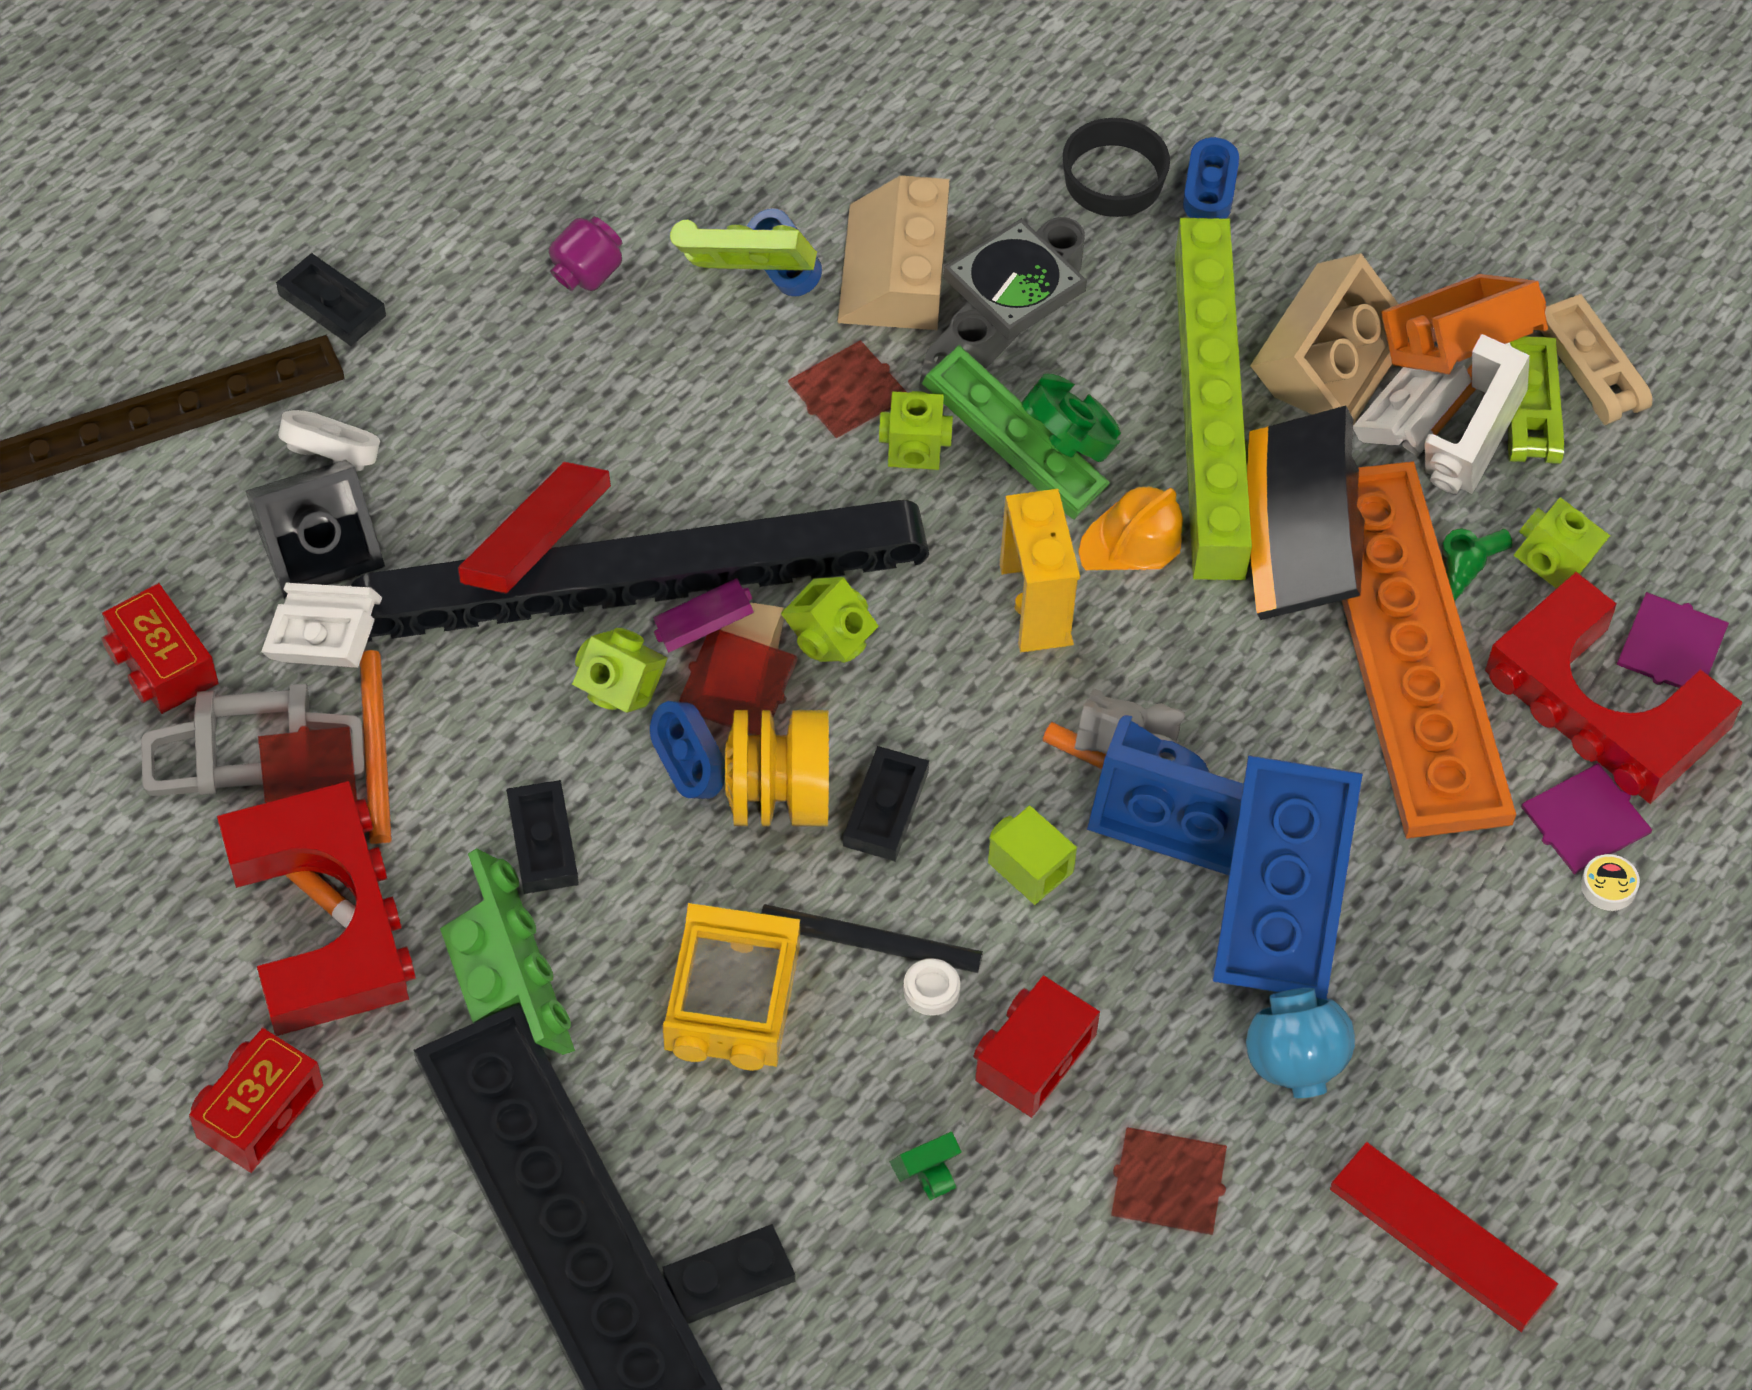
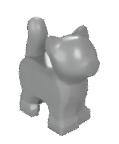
[1075,689,1185,758]

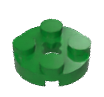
[1021,374,1121,462]

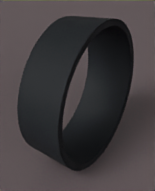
[1063,118,1170,217]

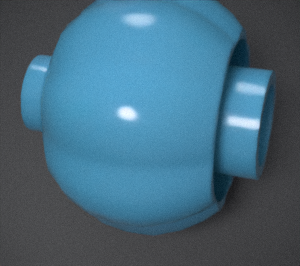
[1246,988,1355,1098]

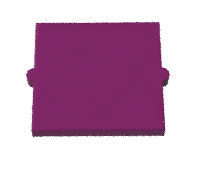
[653,578,754,653]
[1616,592,1729,688]
[1521,763,1652,874]

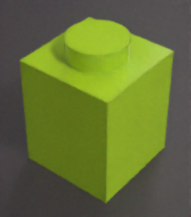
[988,805,1077,905]

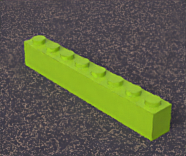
[1175,218,1252,580]

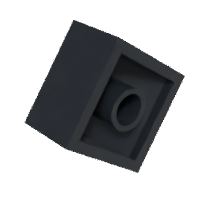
[246,460,385,599]

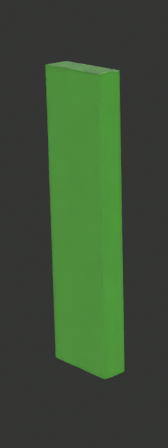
[922,345,1110,520]

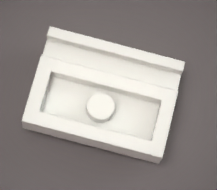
[1353,365,1472,446]
[261,583,382,668]

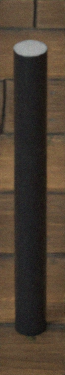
[761,904,983,973]

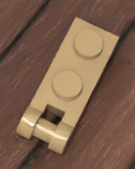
[1541,294,1653,425]

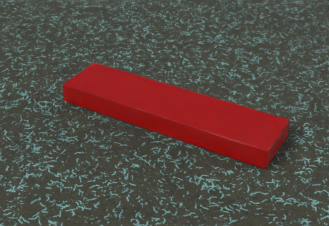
[458,462,611,593]
[1330,1142,1559,1333]

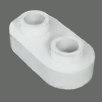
[278,410,380,471]

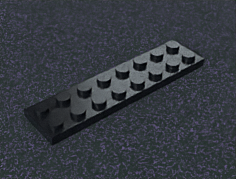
[413,1003,722,1390]

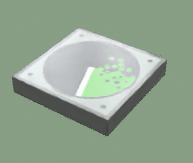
[943,218,1087,340]

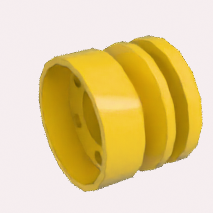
[725,710,829,826]

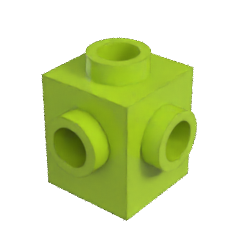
[879,391,953,470]
[1513,497,1610,589]
[780,577,879,663]
[572,628,668,713]

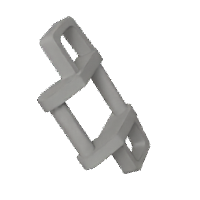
[141,683,366,796]

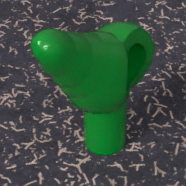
[1442,528,1513,601]

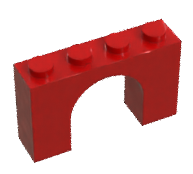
[1485,572,1743,804]
[217,781,416,1036]

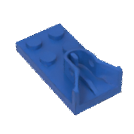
[1087,715,1244,875]
[1212,755,1363,999]

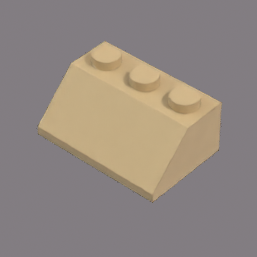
[838,176,950,330]
[1250,253,1399,425]

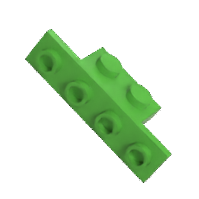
[440,848,575,1055]

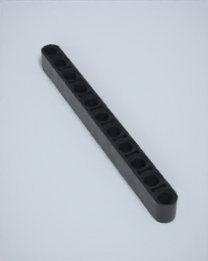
[351,500,929,642]

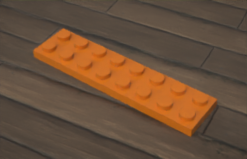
[1342,461,1516,839]

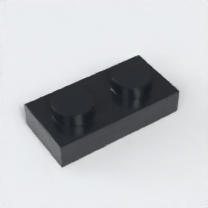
[276,253,386,346]
[843,746,929,862]
[506,780,579,894]
[662,1224,795,1324]

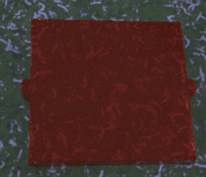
[788,340,906,438]
[678,629,798,735]
[258,726,358,803]
[1111,1127,1227,1235]

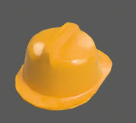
[1078,486,1183,570]

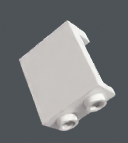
[1424,334,1530,494]

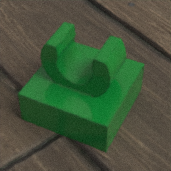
[889,1131,962,1201]

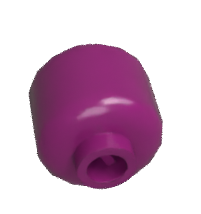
[548,216,623,291]

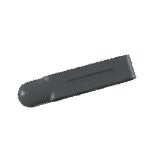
[919,217,1085,394]

